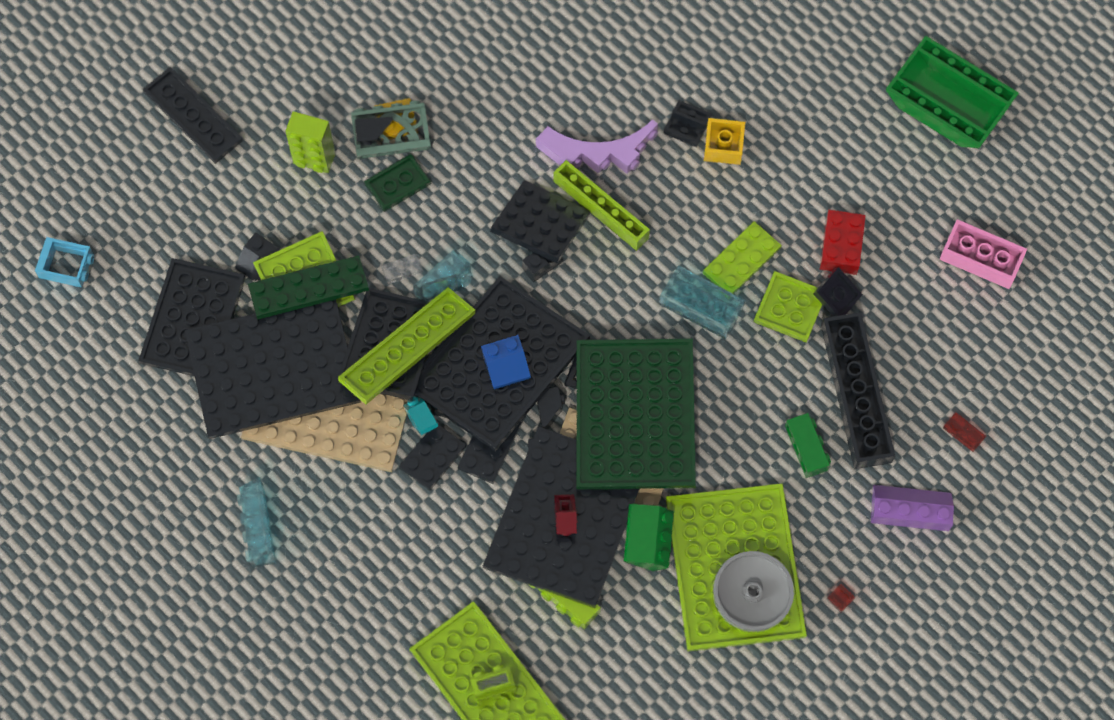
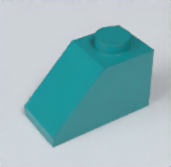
[403,397,439,435]

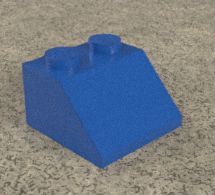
[481,335,531,389]

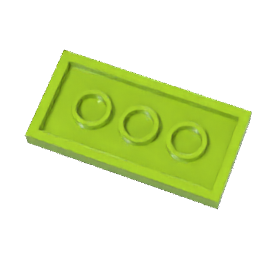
[703,221,782,297]

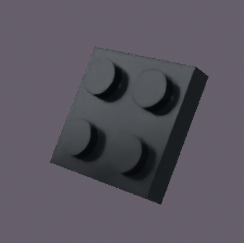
[813,267,863,317]

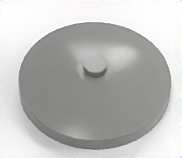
[713,551,794,632]

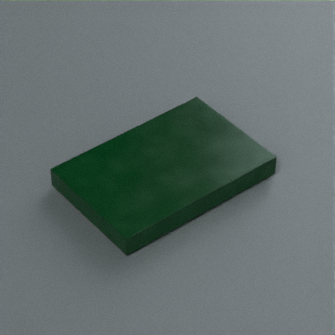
[364,154,431,212]

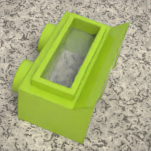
[470,665,517,705]

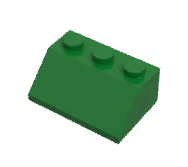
[624,504,674,571]

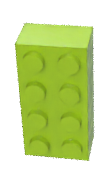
[285,111,335,173]

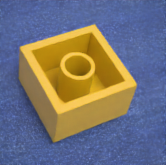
[704,118,745,165]

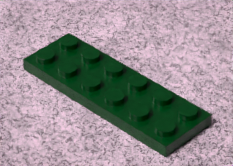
[248,255,369,320]

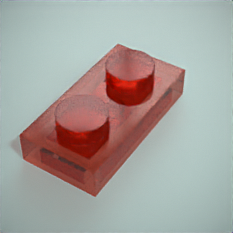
[943,412,986,452]

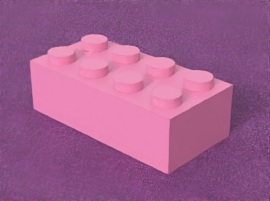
[939,219,1027,289]

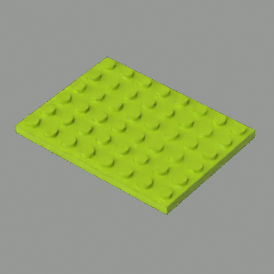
[666,484,807,652]

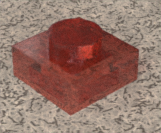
[827,584,855,613]

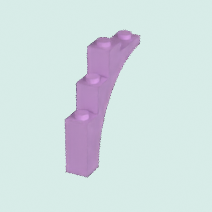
[536,120,658,174]

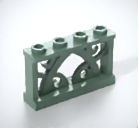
[351,101,431,159]

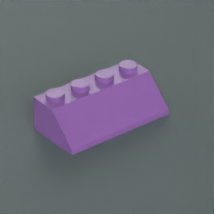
[871,485,954,531]

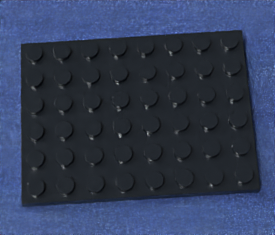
[414,276,590,451]
[185,300,361,439]
[483,426,640,608]

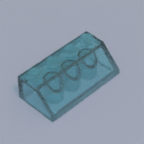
[237,478,276,568]

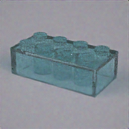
[659,265,745,340]

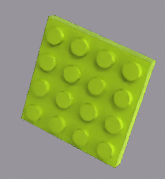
[253,231,355,308]

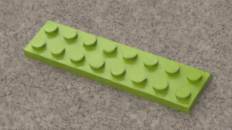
[338,287,475,405]

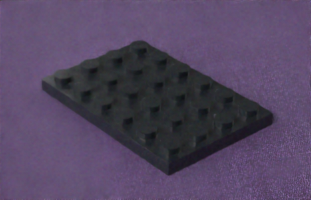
[138,258,245,376]
[337,288,429,401]

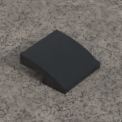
[663,100,712,148]

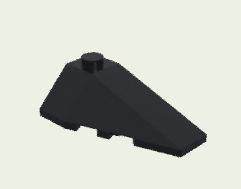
[235,232,280,281]

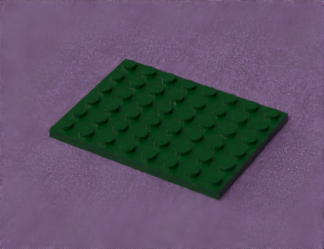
[577,338,696,489]

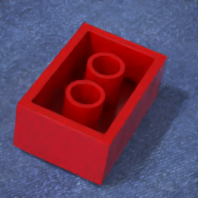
[819,210,866,275]

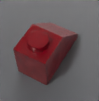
[554,494,577,535]

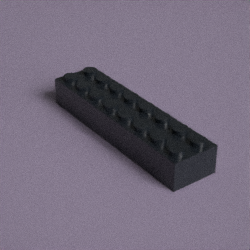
[821,312,895,470]

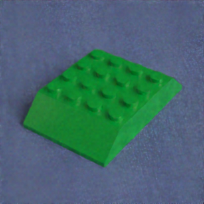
[886,35,1019,149]

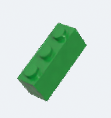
[785,413,831,478]

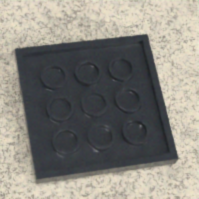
[490,180,590,264]

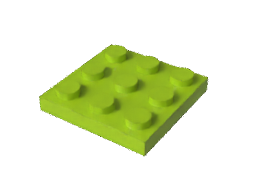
[754,271,822,343]

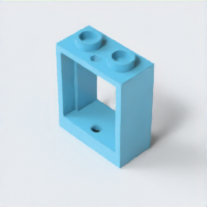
[35,237,94,288]

